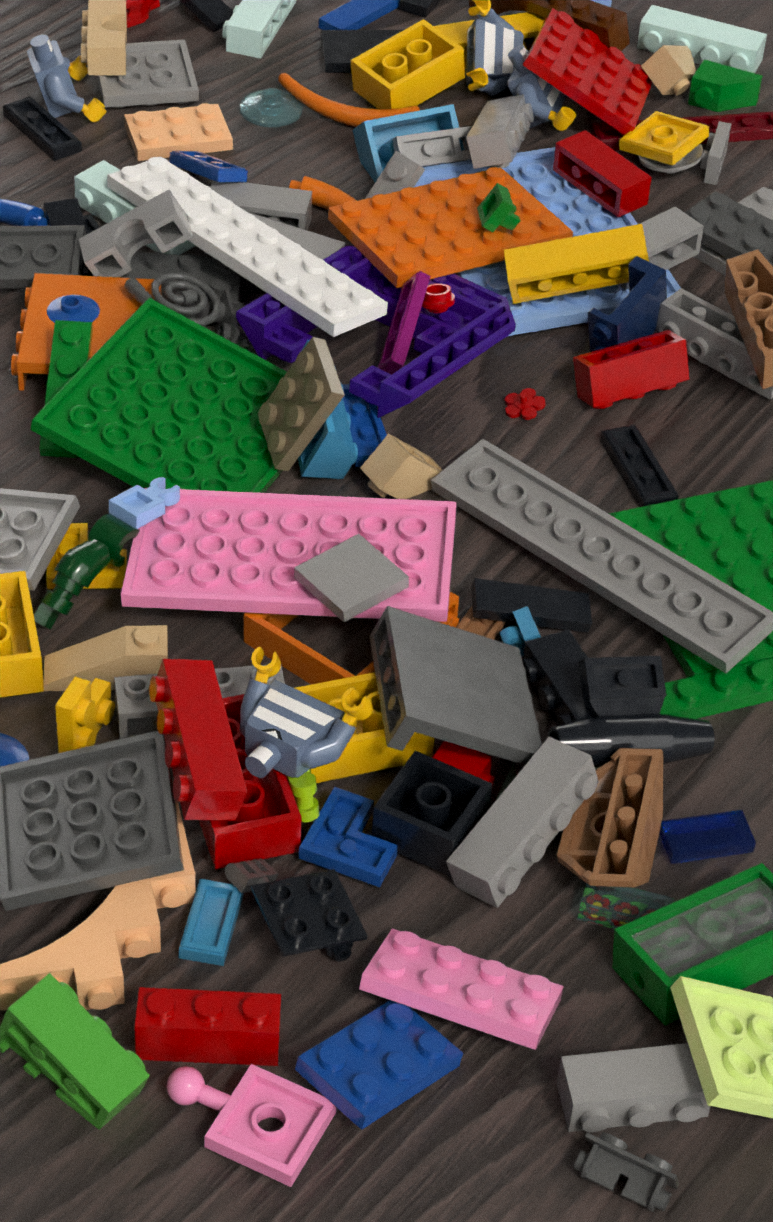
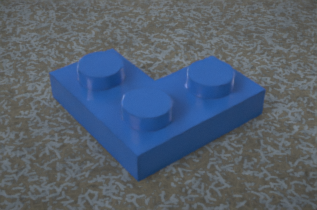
[299,787,398,887]

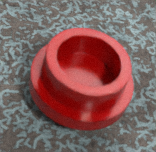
[422,283,455,313]

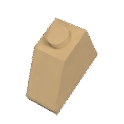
[641,45,696,96]
[360,433,443,499]

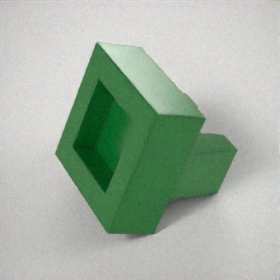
[477,183,521,232]

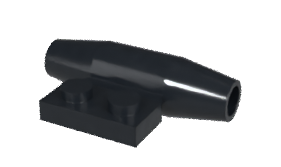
[547,655,715,767]

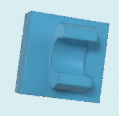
[499,606,541,656]

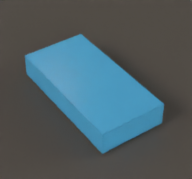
[179,879,244,966]

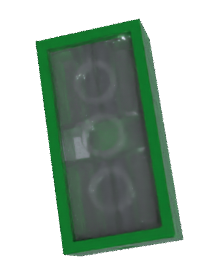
[612,863,773,1026]

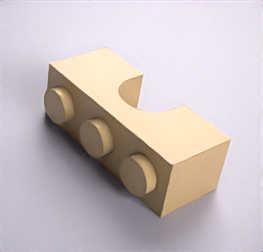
[81,0,127,75]

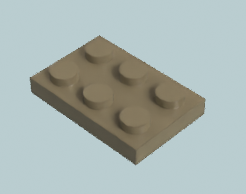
[258,337,345,471]

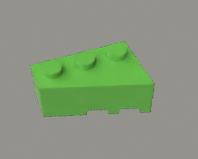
[0,973,150,1130]

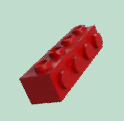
[149,659,247,821]

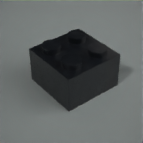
[372,750,493,876]

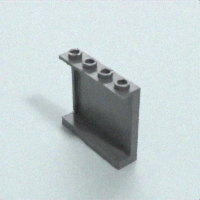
[369,606,542,775]

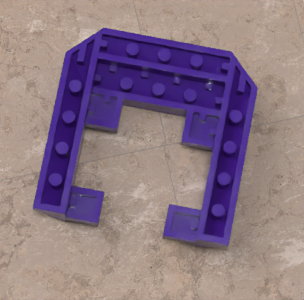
[236,246,516,418]

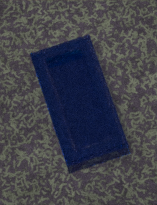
[659,810,756,864]

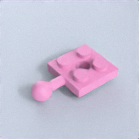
[166,1064,336,1187]

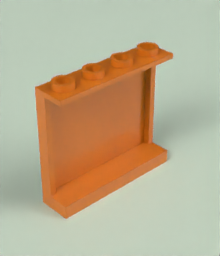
[11,273,162,391]

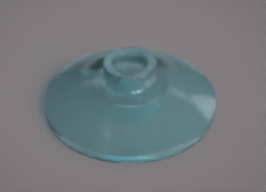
[240,88,303,127]

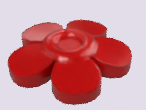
[505,388,546,420]

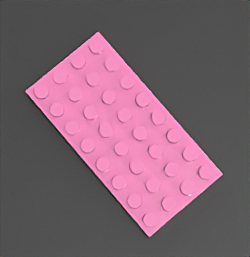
[121,488,456,622]

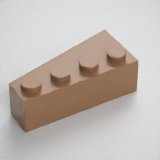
[725,249,773,390]

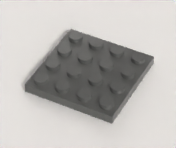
[0,731,184,911]

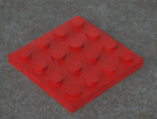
[523,8,652,135]

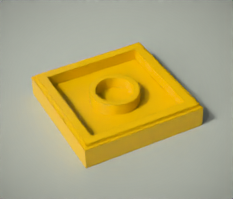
[619,111,709,166]

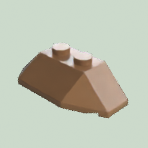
[557,748,663,888]

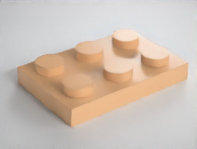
[124,103,233,161]

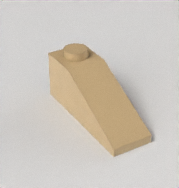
[43,625,168,691]

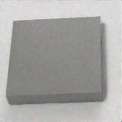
[294,534,409,622]

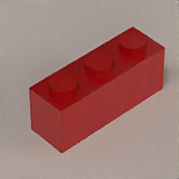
[553,130,652,218]
[573,330,690,409]
[135,987,281,1066]

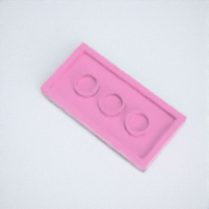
[359,928,564,1050]

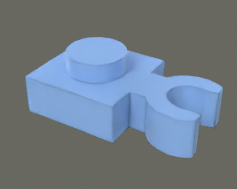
[109,477,180,529]

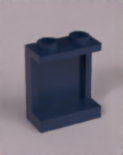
[588,256,667,352]

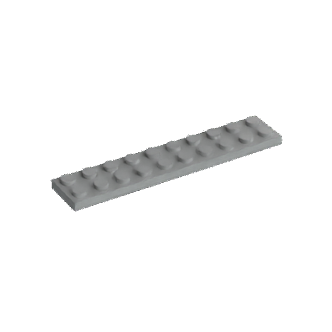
[431,439,773,673]

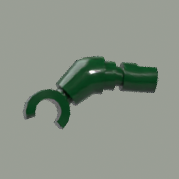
[34,514,140,630]

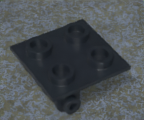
[251,869,368,962]

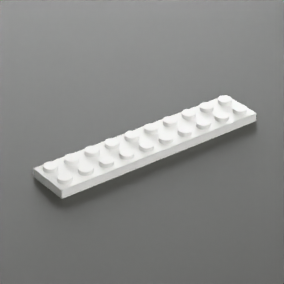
[107,157,388,337]

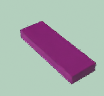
[378,271,431,375]

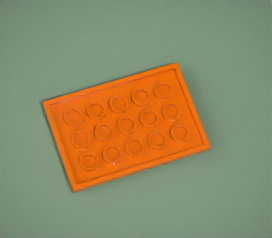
[328,167,573,288]

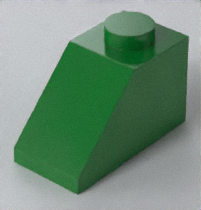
[688,60,763,112]

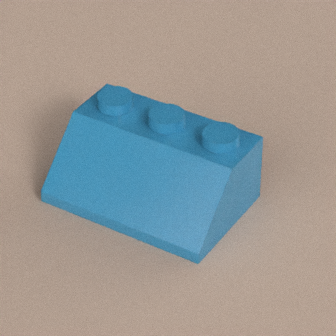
[352,104,465,182]
[298,340,358,479]

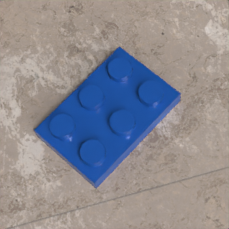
[295,1000,463,1130]

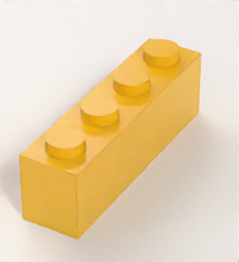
[504,224,649,304]

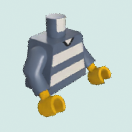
[466,0,530,96]
[27,35,107,122]
[507,45,576,131]
[240,647,373,778]

